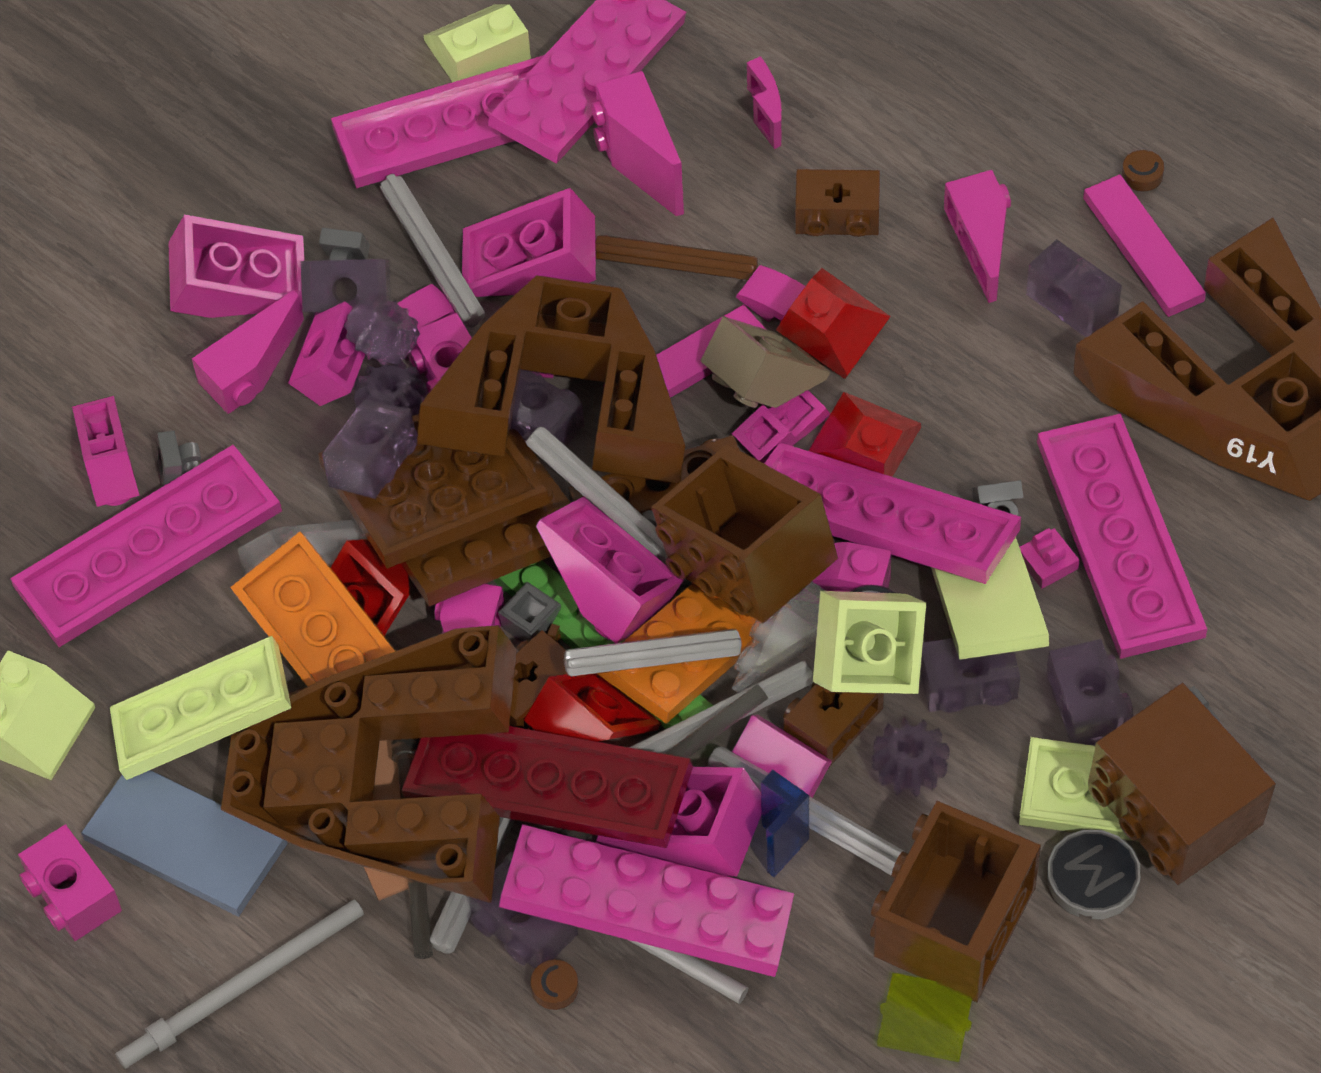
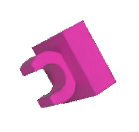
[1020,528,1079,589]

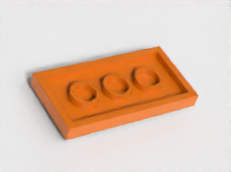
[230,531,396,686]
[597,583,782,724]

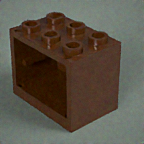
[651,444,838,624]
[1088,682,1276,885]
[870,800,1041,1003]

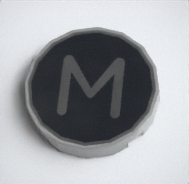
[1047,830,1141,920]

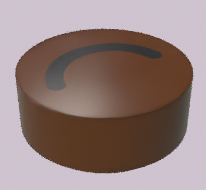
[1122,150,1164,192]
[531,959,579,1010]

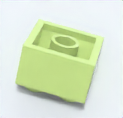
[424,4,531,82]
[0,651,95,780]

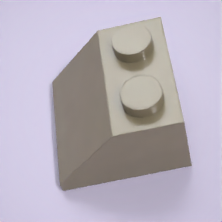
[700,316,830,408]

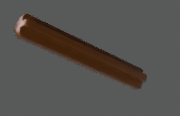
[595,235,758,280]

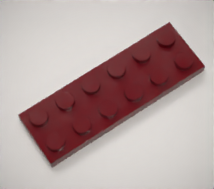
[402,726,693,848]

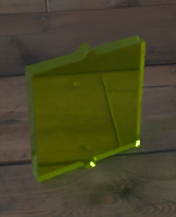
[877,973,972,1062]

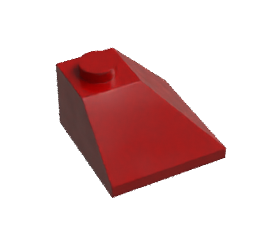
[776,268,891,379]
[808,392,921,477]
[330,539,409,636]
[524,673,662,742]

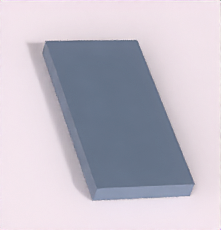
[81,770,288,917]

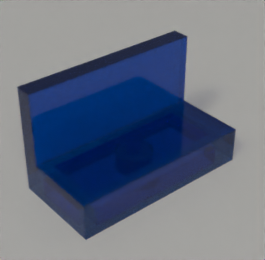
[761,769,809,878]

